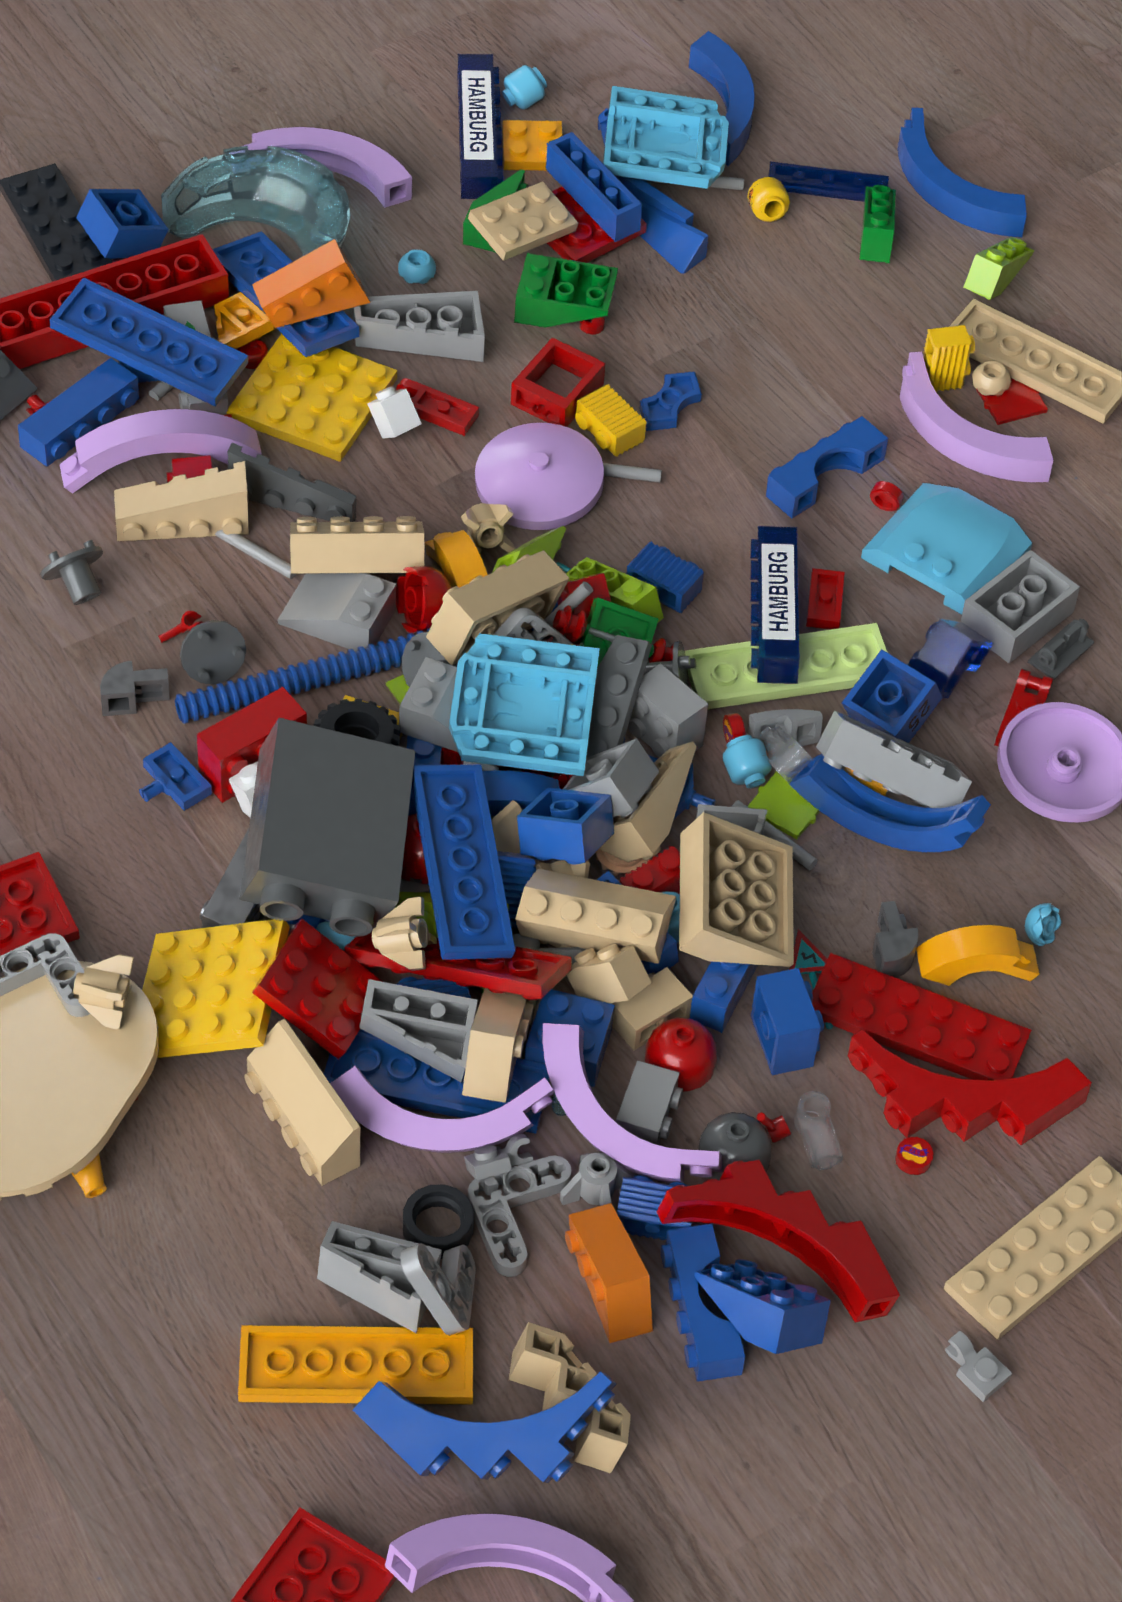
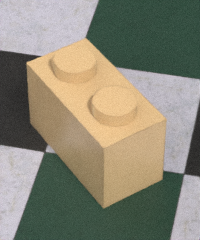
[567,944,652,1003]
[610,967,693,1051]

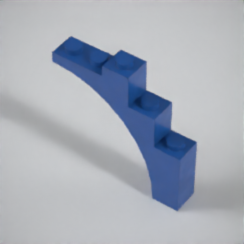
[353,1371,617,1483]

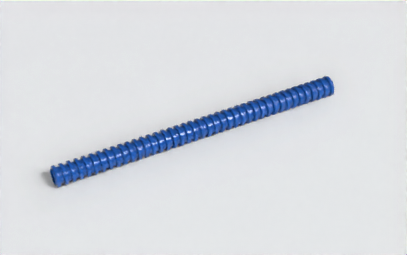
[175,602,559,724]

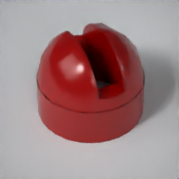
[580,317,605,335]

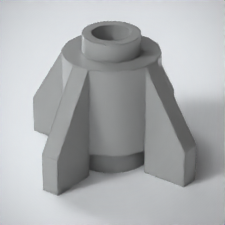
[560,1153,632,1206]

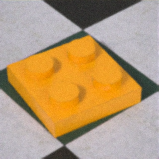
[502,120,562,171]

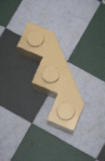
[509,1322,631,1473]

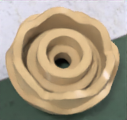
[972,361,1011,396]

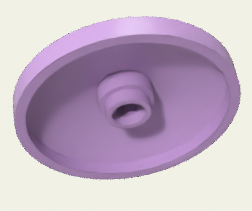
[475,423,604,530]
[997,702,1122,823]

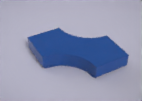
[639,372,702,431]

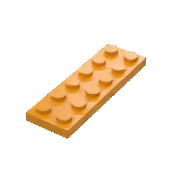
[238,1325,473,1405]

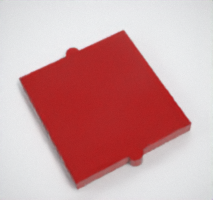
[976,378,1048,425]

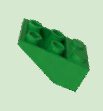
[514,253,618,328]

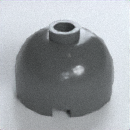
[698,1112,772,1180]

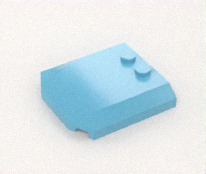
[603,86,729,189]
[861,483,1032,615]
[449,633,600,776]

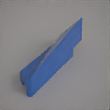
[614,175,709,274]

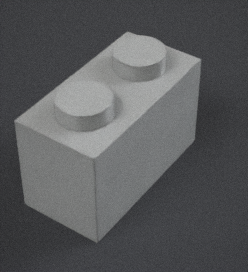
[616,1060,683,1145]

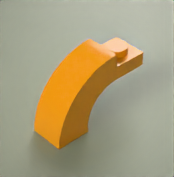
[424,530,488,588]
[916,925,1039,986]

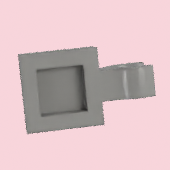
[464,1134,534,1181]
[945,1331,1012,1402]

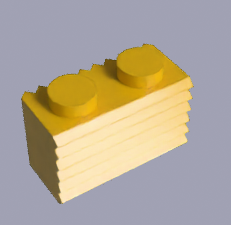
[923,325,975,392]
[575,384,646,457]

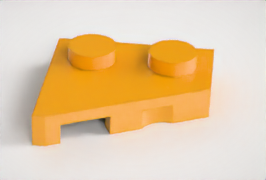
[214,292,274,349]

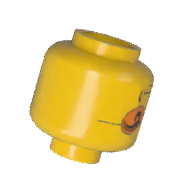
[747,177,790,222]

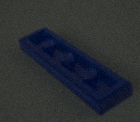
[768,161,889,202]

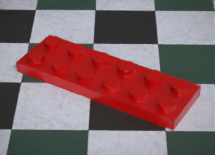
[344,932,572,1000]
[812,953,1032,1081]

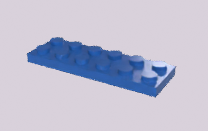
[213,231,359,357]
[50,277,248,407]
[412,764,515,960]
[324,1029,550,1134]

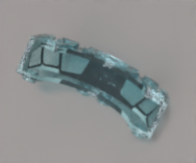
[161,146,350,256]

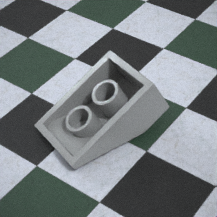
[277,573,396,651]
[399,657,458,752]

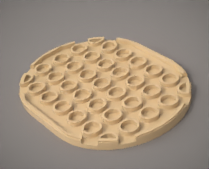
[0,961,159,1201]

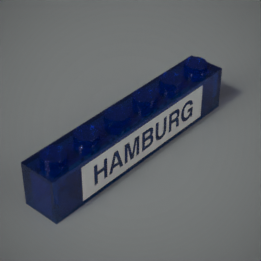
[457,54,503,199]
[750,526,800,684]

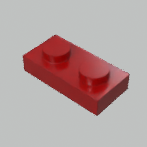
[806,568,845,629]

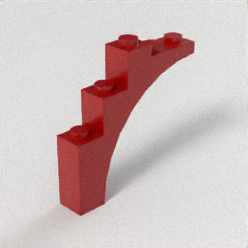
[848,1029,1092,1145]
[656,1159,900,1323]

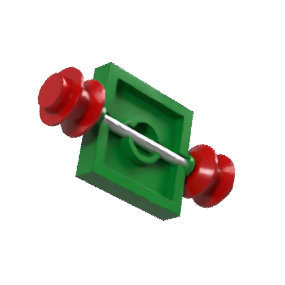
[553,598,674,668]

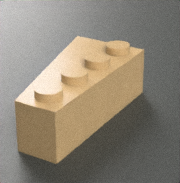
[114,461,249,541]
[462,988,538,1103]

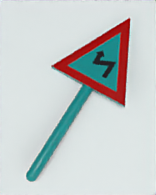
[788,929,833,1029]

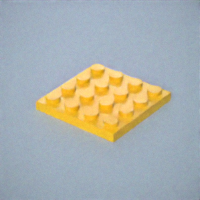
[227,333,397,462]
[142,919,290,1058]

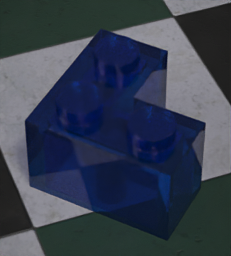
[908,619,994,698]

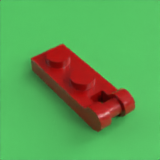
[396,378,479,436]
[994,669,1054,747]

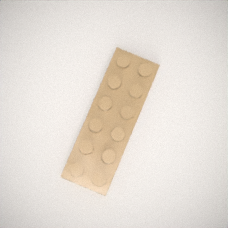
[949,298,1122,424]
[944,1156,1122,1340]

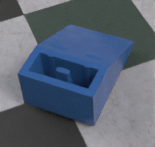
[694,1259,831,1354]

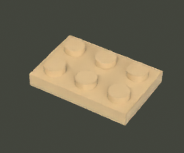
[468,182,578,261]

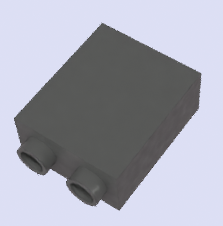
[239,718,415,937]

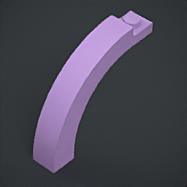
[229,127,412,208]
[900,352,1054,482]
[60,409,262,493]
[542,1023,722,1183]
[330,1066,555,1153]
[385,1514,634,1602]

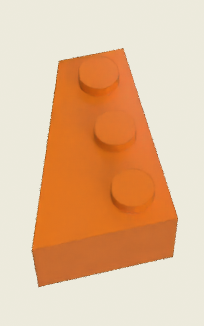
[252,239,371,328]
[565,1203,653,1343]

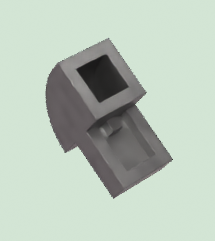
[100,661,170,716]
[872,901,918,978]

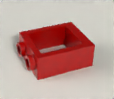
[511,337,606,427]

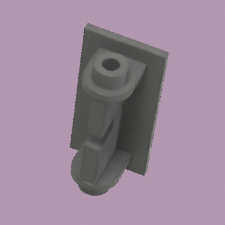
[1028,619,1094,680]

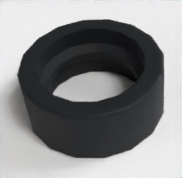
[403,1184,474,1259]

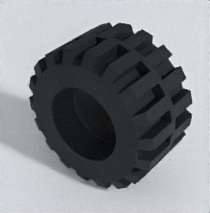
[314,698,400,746]

